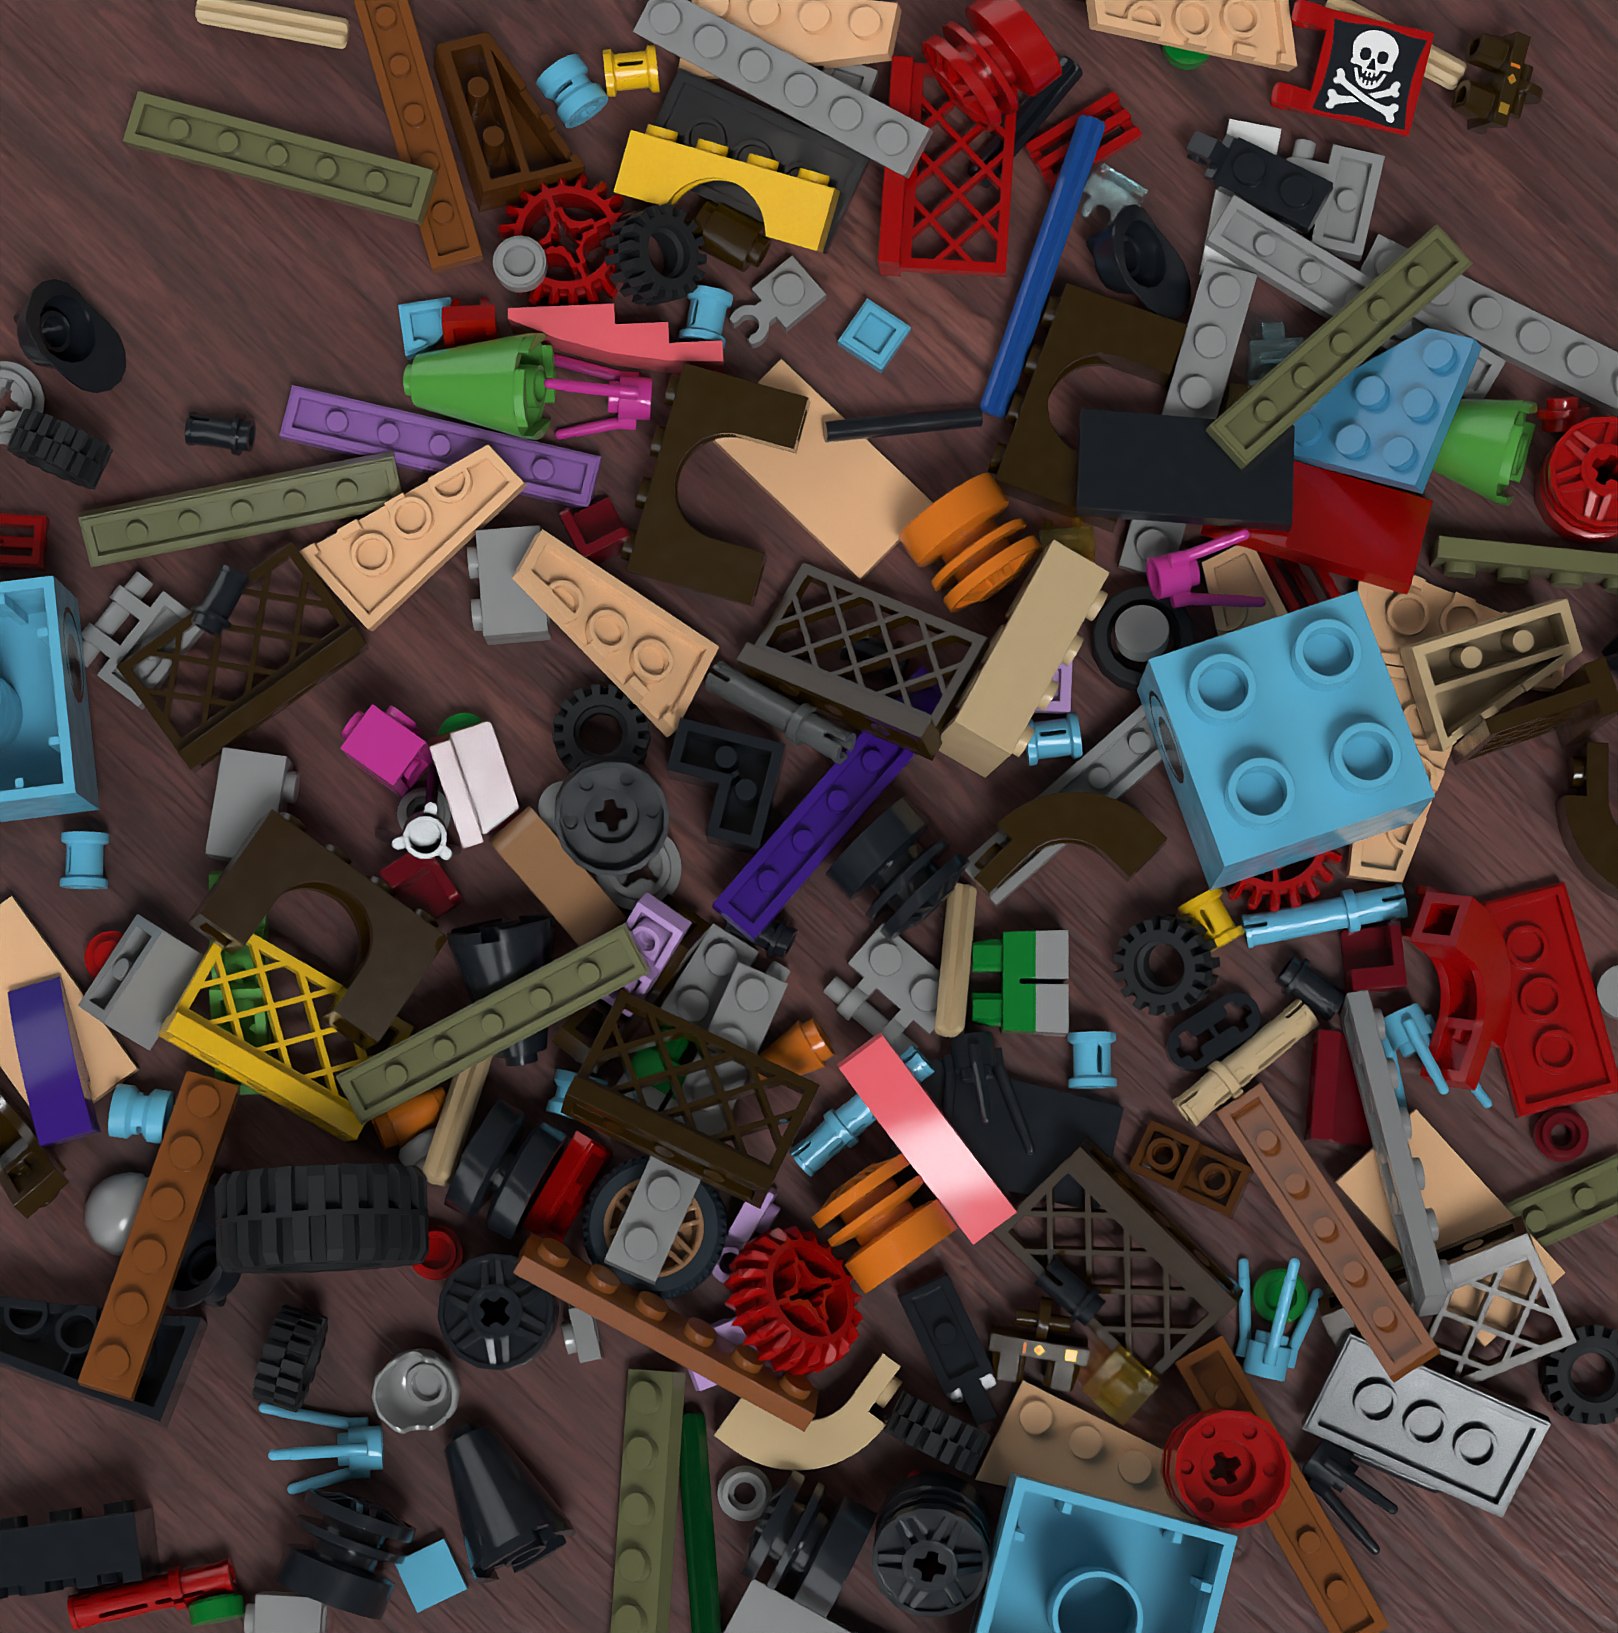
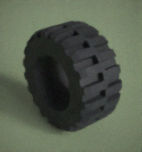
[215,1163,429,1274]

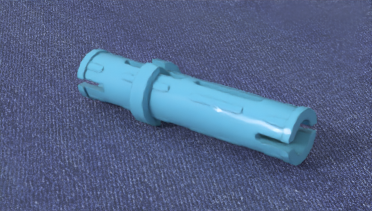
[1241,883,1408,949]
[789,1045,935,1177]

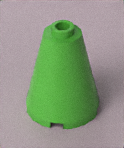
[403,332,556,440]
[1432,399,1537,507]

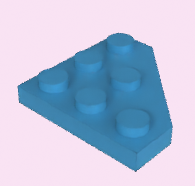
[1293,328,1482,494]

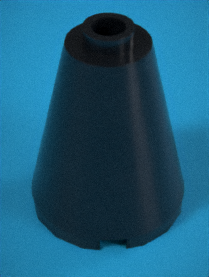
[447,914,555,1066]
[444,1421,576,1584]

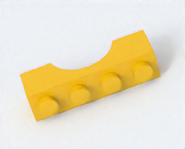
[614,124,840,253]

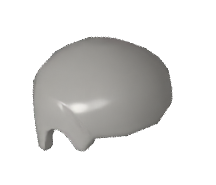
[84,1172,149,1256]
[371,1348,462,1434]

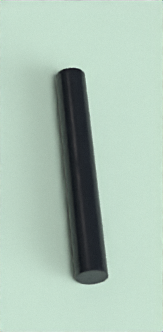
[823,405,983,443]

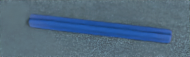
[980,115,1105,418]

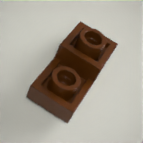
[1128,1120,1254,1220]

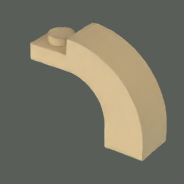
[714,1353,902,1470]

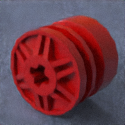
[921,0,1062,132]
[1533,416,1618,545]
[1160,1408,1292,1529]

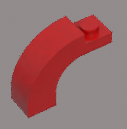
[1410,891,1512,1091]

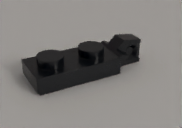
[1186,131,1333,234]
[897,1272,997,1426]

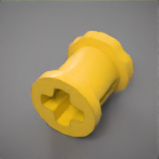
[603,44,660,97]
[1177,888,1245,952]

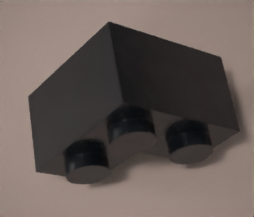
[667,718,786,855]

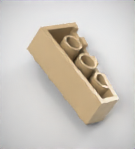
[938,540,1110,778]

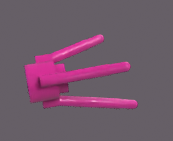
[544,354,652,439]
[1146,529,1266,609]

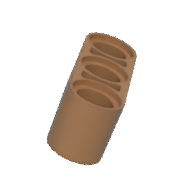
[488,806,628,947]

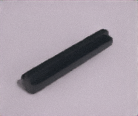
[967,56,1083,188]

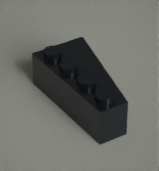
[0,1296,208,1428]
[0,1499,161,1599]

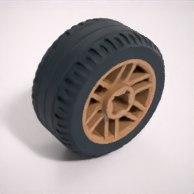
[582,1155,727,1300]

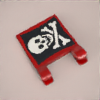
[1270,0,1434,138]

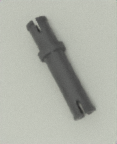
[705,661,856,764]

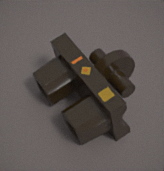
[1451,31,1543,134]
[989,1296,1090,1391]

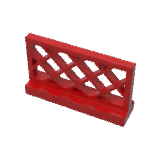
[878,56,1018,277]

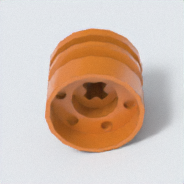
[898,473,1042,613]
[811,1153,958,1294]

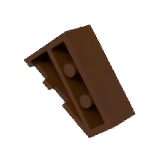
[433,32,585,213]

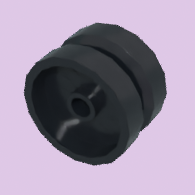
[444,1099,569,1241]

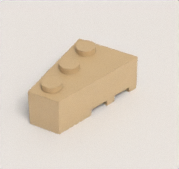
[1399,599,1583,752]

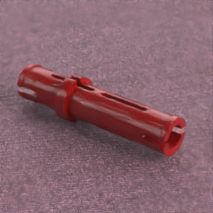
[67,1558,238,1631]

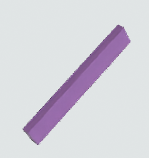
[279,385,602,510]

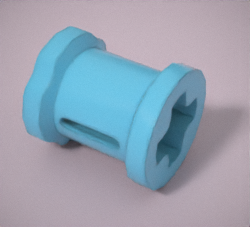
[678,285,733,349]
[1025,711,1083,766]
[60,831,110,890]
[1067,1031,1117,1089]

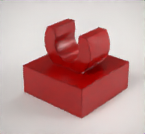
[441,298,499,349]

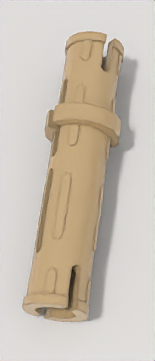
[1173,998,1319,1128]

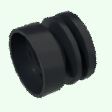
[554,755,670,876]
[825,796,970,942]
[437,1253,560,1370]
[741,1470,878,1617]
[872,1471,991,1617]
[273,1488,417,1620]

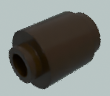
[692,201,772,273]

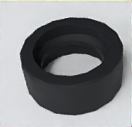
[1090,586,1195,692]

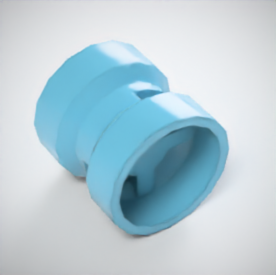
[536,54,609,129]
[108,1083,174,1144]

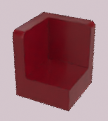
[559,497,631,565]
[379,852,465,920]
[1339,922,1407,993]

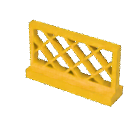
[157,933,414,1142]

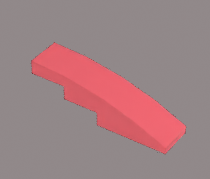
[508,303,725,374]
[837,1032,1017,1245]

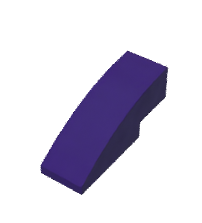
[7,977,101,1148]

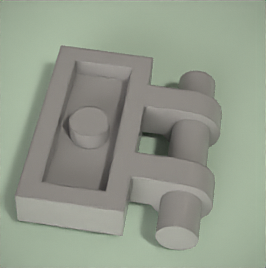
[1272,139,1385,262]
[81,571,205,710]
[823,923,940,1056]
[661,924,791,1030]

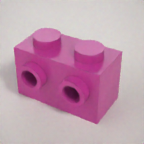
[340,704,434,798]

